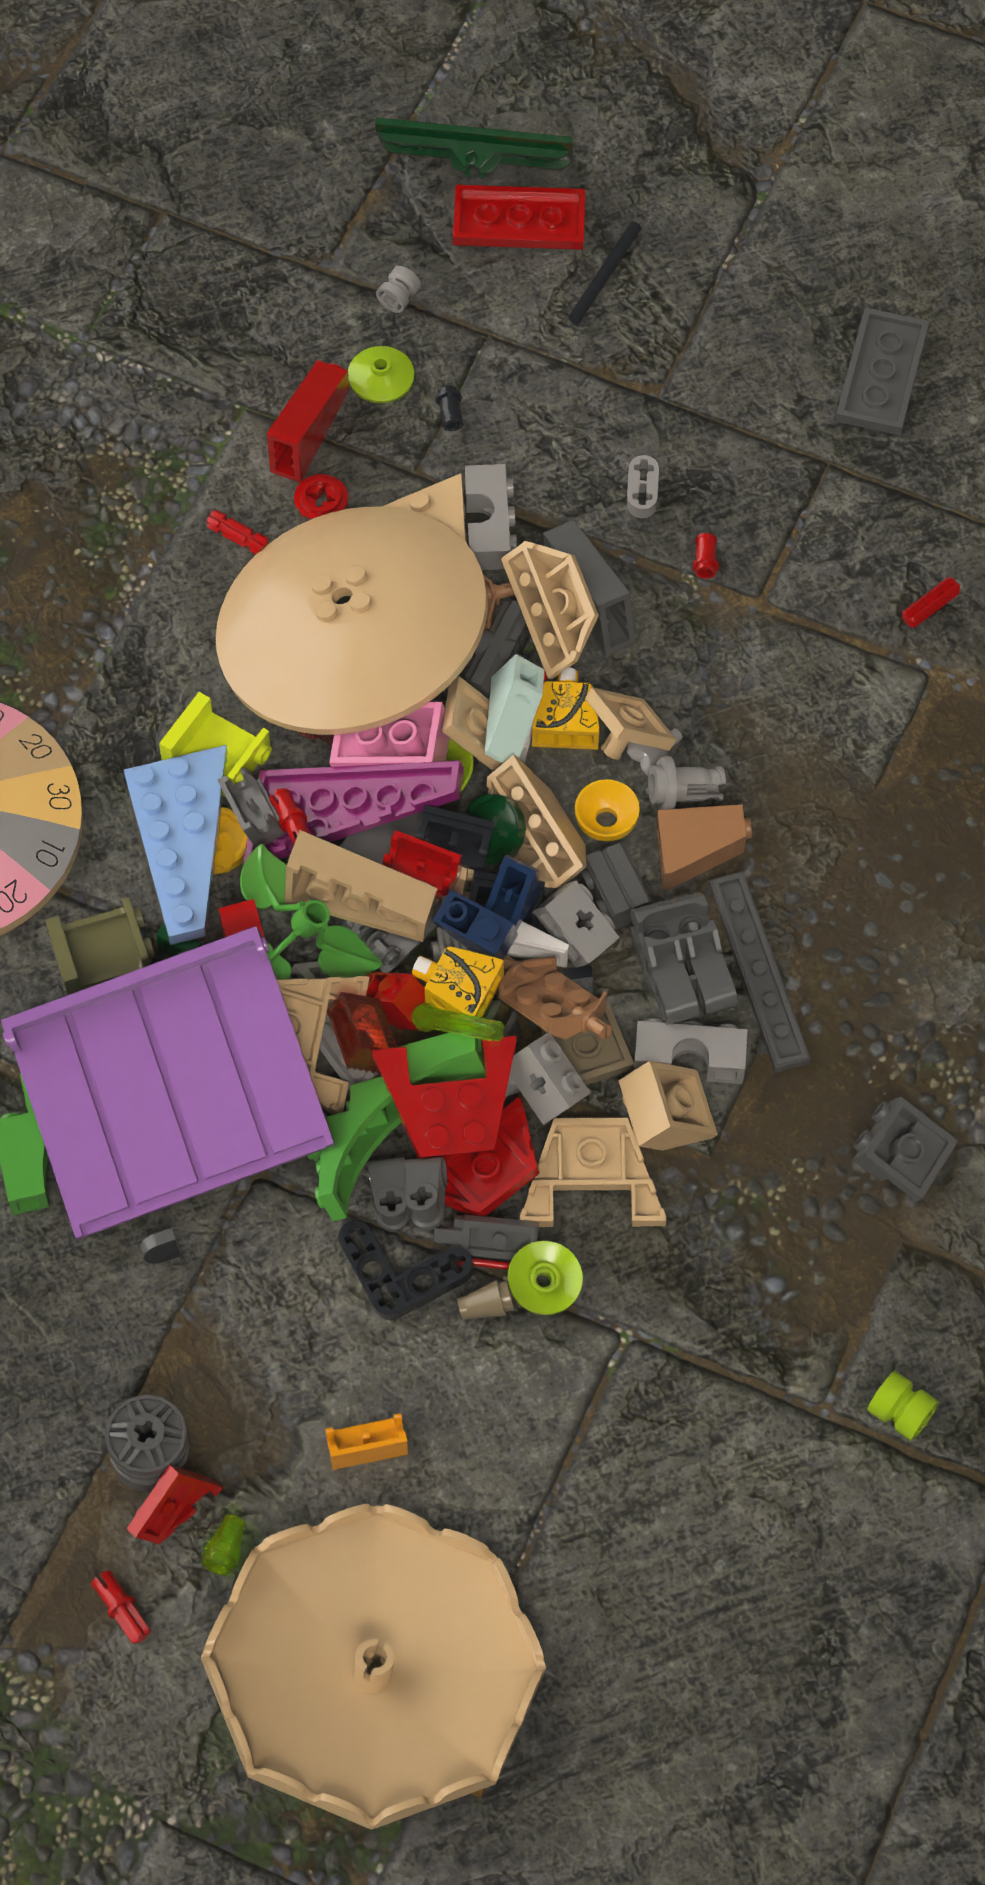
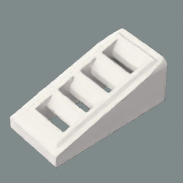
[507,921,569,967]

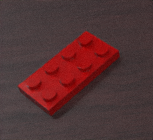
[453,184,586,250]

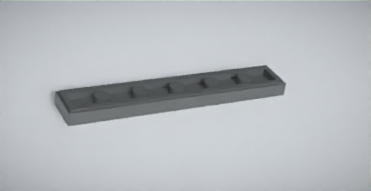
[709,871,811,1073]

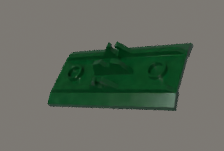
[375,117,575,179]

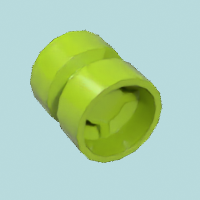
[867,1370,940,1442]

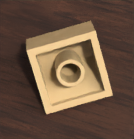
[619,1061,718,1151]

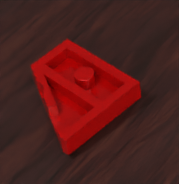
[127,1465,223,1544]

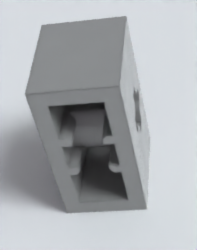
[533,881,620,967]
[510,1032,591,1125]

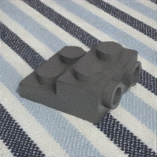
[853,1097,958,1201]

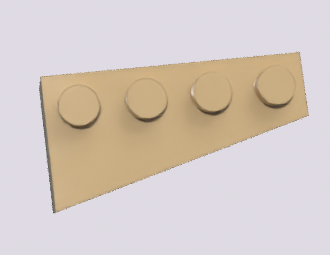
[284,830,438,942]

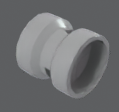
[376,266,421,313]

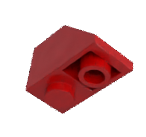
[363,972,434,1030]

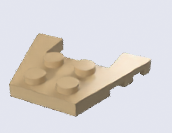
[277,976,369,1115]
[520,1118,666,1227]

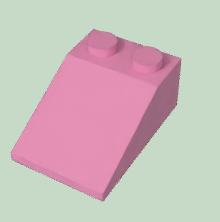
[329,702,450,767]

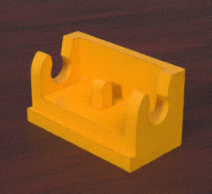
[325,1413,408,1470]

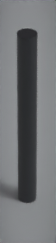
[568,221,642,324]

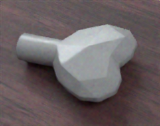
[627,728,682,776]

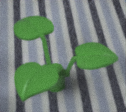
[240,844,383,980]

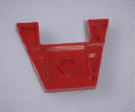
[371,1036,517,1159]

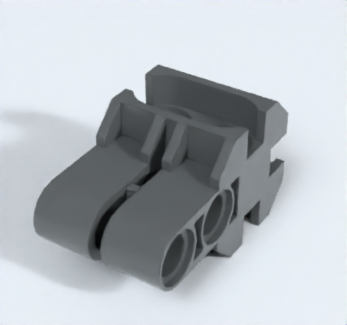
[630,892,738,1025]

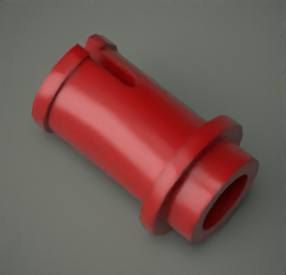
[692,533,719,579]

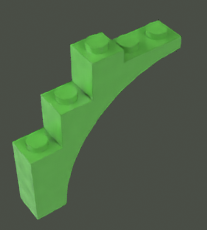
[307,1025,485,1222]
[0,1073,49,1216]

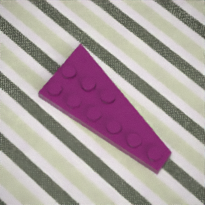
[243,761,464,863]

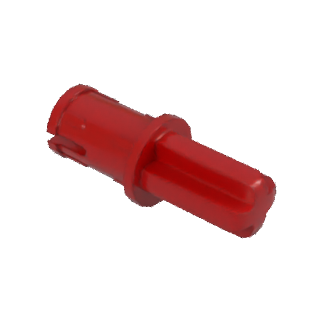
[91,1570,151,1644]

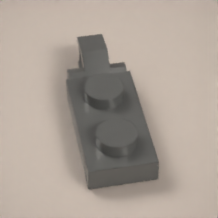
[433,1215,539,1260]

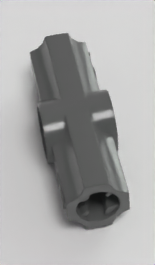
[464,600,527,699]

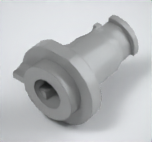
[646,756,726,810]

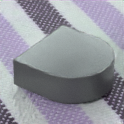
[140,1228,183,1264]

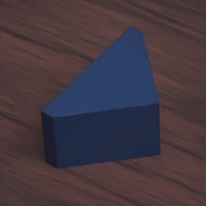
[485,855,540,930]

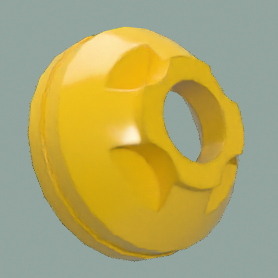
[575,779,640,841]

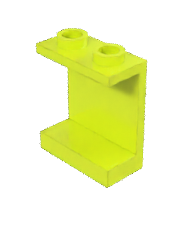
[159,692,272,797]

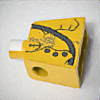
[532,668,599,750]
[412,946,504,1028]

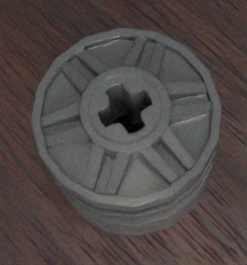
[105,1395,191,1493]

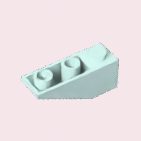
[484,654,544,763]

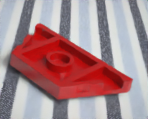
[444,1097,540,1217]

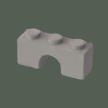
[465,464,517,570]
[634,1018,748,1084]

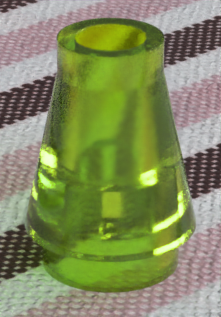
[201,1514,246,1576]

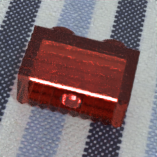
[327,992,398,1074]

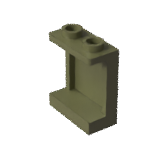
[45,897,155,995]

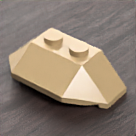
[501,541,599,679]
[487,755,586,889]

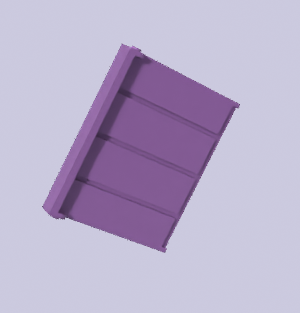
[1,926,335,1240]

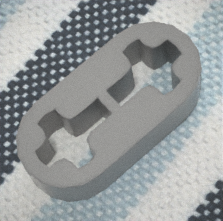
[627,455,659,518]

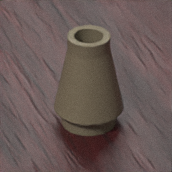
[457,1280,515,1320]

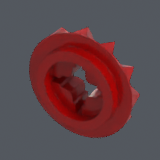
[294,474,348,519]

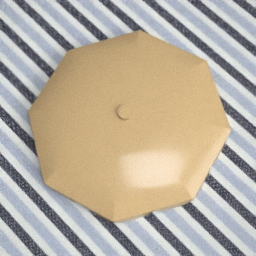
[201,1504,546,1830]

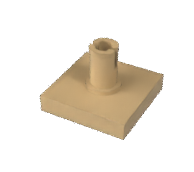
[442,676,502,770]
[585,687,677,760]

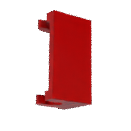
[382,830,462,899]

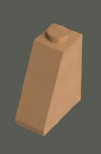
[656,804,752,890]

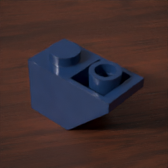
[432,890,518,960]

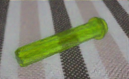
[412,1002,505,1041]

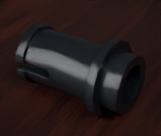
[435,386,464,431]

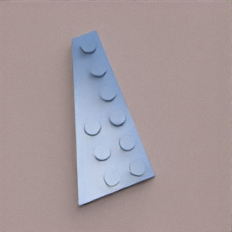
[124,745,228,945]

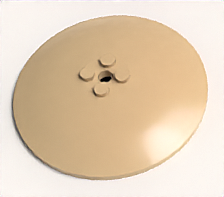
[216,507,488,735]

